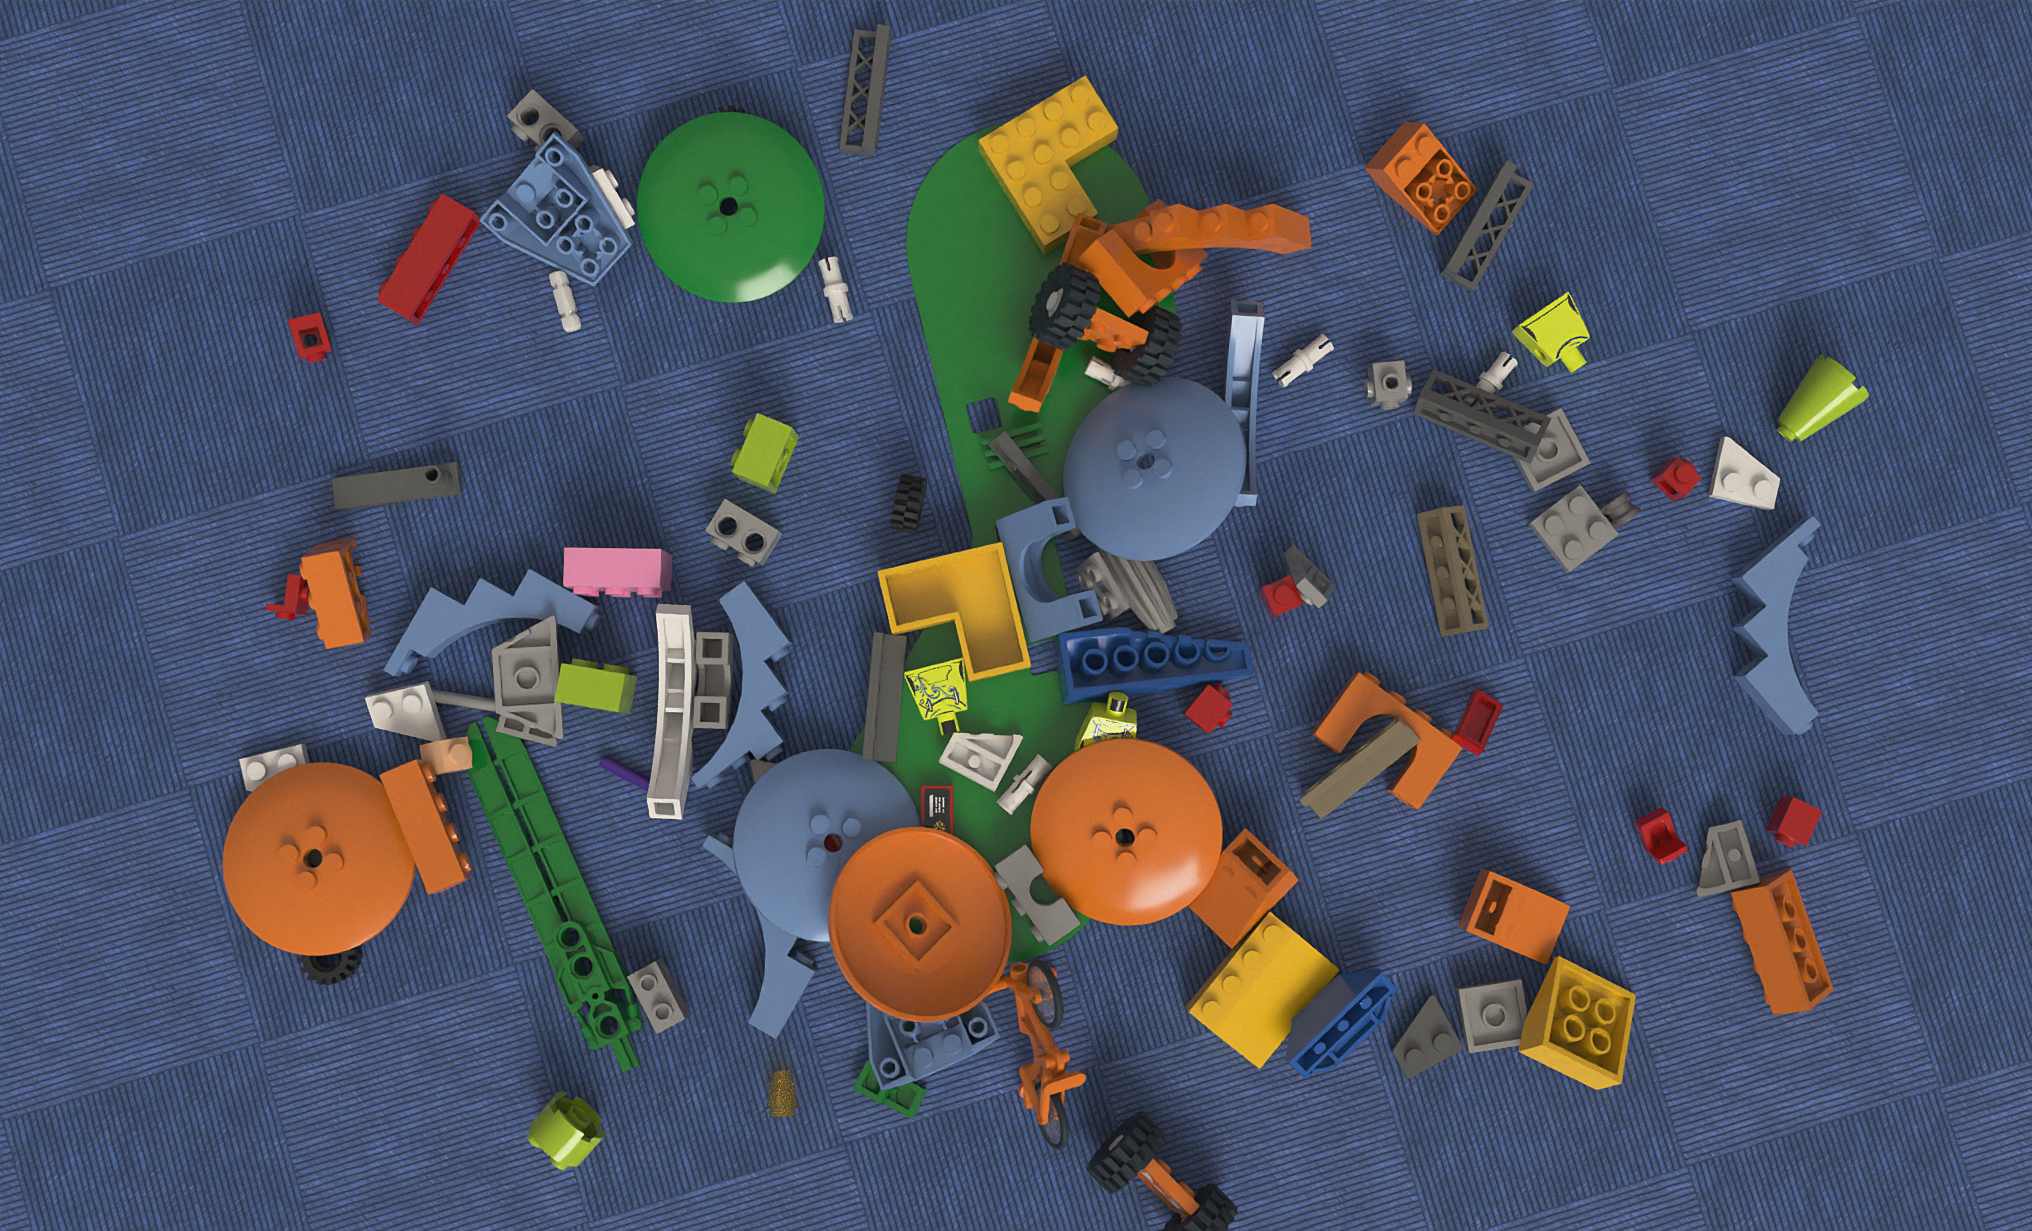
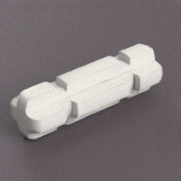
[549,270,581,332]

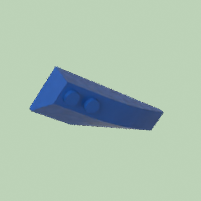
[1058,627,1254,705]

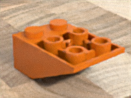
[1364,122,1478,236]
[1187,828,1298,949]
[1458,869,1570,965]

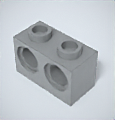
[507,89,585,153]
[705,499,782,567]
[627,957,692,1034]

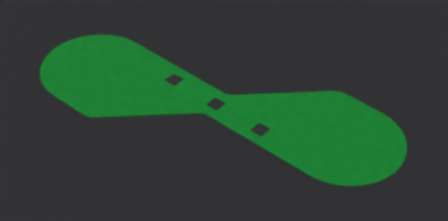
[850,122,1176,963]

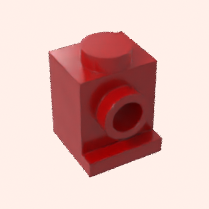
[288,312,331,363]
[1650,457,1702,501]

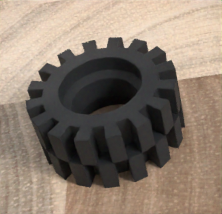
[890,474,927,534]
[297,945,363,985]

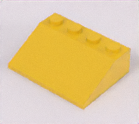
[1186,911,1340,1069]

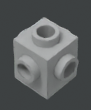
[1364,360,1412,410]

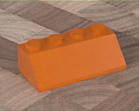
[380,759,473,895]
[1731,869,1834,1015]

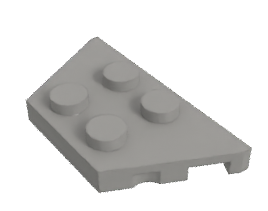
[492,615,565,739]

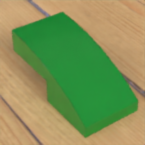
[853,1060,928,1119]

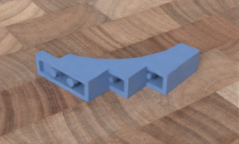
[1730,516,1821,735]
[384,569,601,677]

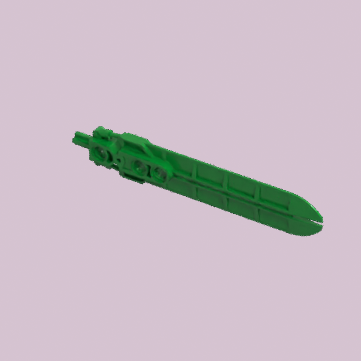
[466,717,644,1073]

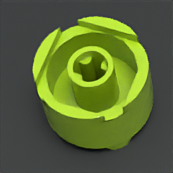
[527,1091,606,1170]

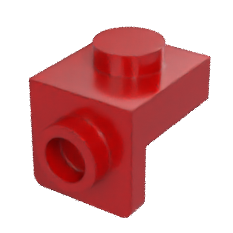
[265,574,310,620]
[1634,807,1688,864]

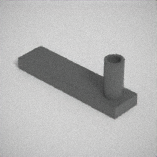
[988,431,1081,541]
[332,462,463,511]

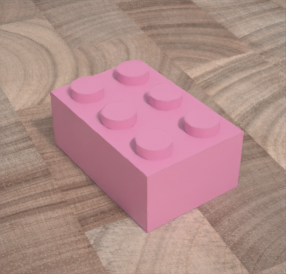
[563,548,672,598]

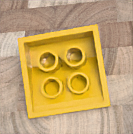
[1518,956,1636,1090]

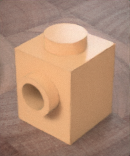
[419,737,473,775]

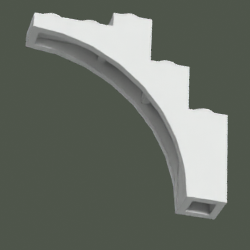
[647,604,699,820]

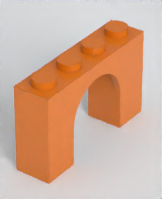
[1078,199,1209,318]
[1310,671,1463,810]

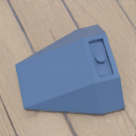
[479,131,633,287]
[866,932,1001,1091]

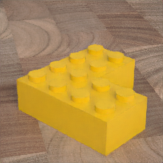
[978,76,1118,255]
[877,542,1031,682]

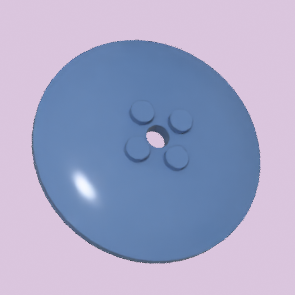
[1063,377,1246,561]
[732,749,921,942]

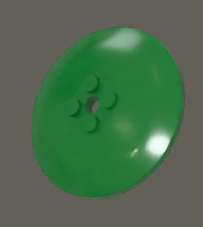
[637,112,825,303]

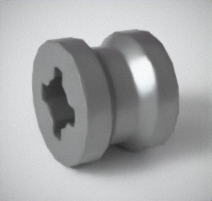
[1600,490,1642,529]

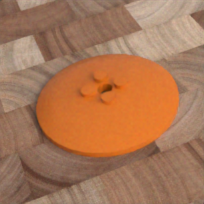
[1030,737,1223,925]
[223,762,416,956]
[827,827,1012,1022]

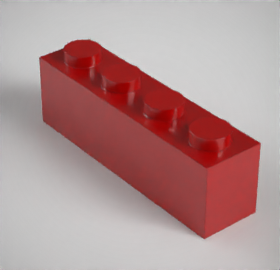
[376,193,481,325]

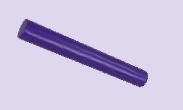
[599,755,689,808]

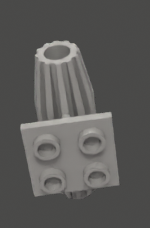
[1075,547,1179,634]

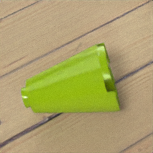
[1777,354,1869,442]

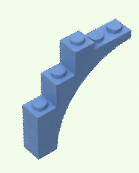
[1222,300,1265,507]
[691,581,793,789]
[703,832,818,1039]

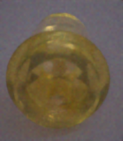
[766,1070,798,1117]

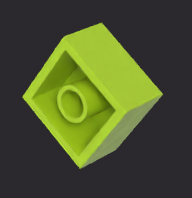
[730,413,799,494]
[555,658,637,713]

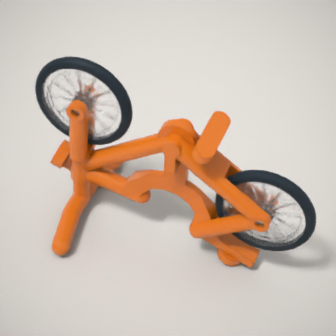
[987,959,1086,1150]

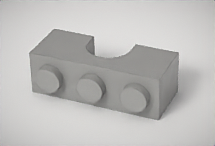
[693,632,734,729]
[993,843,1081,946]

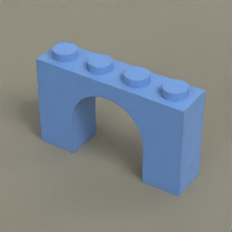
[995,497,1103,642]

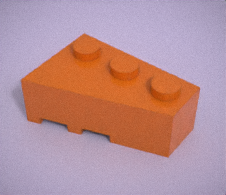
[299,537,372,649]

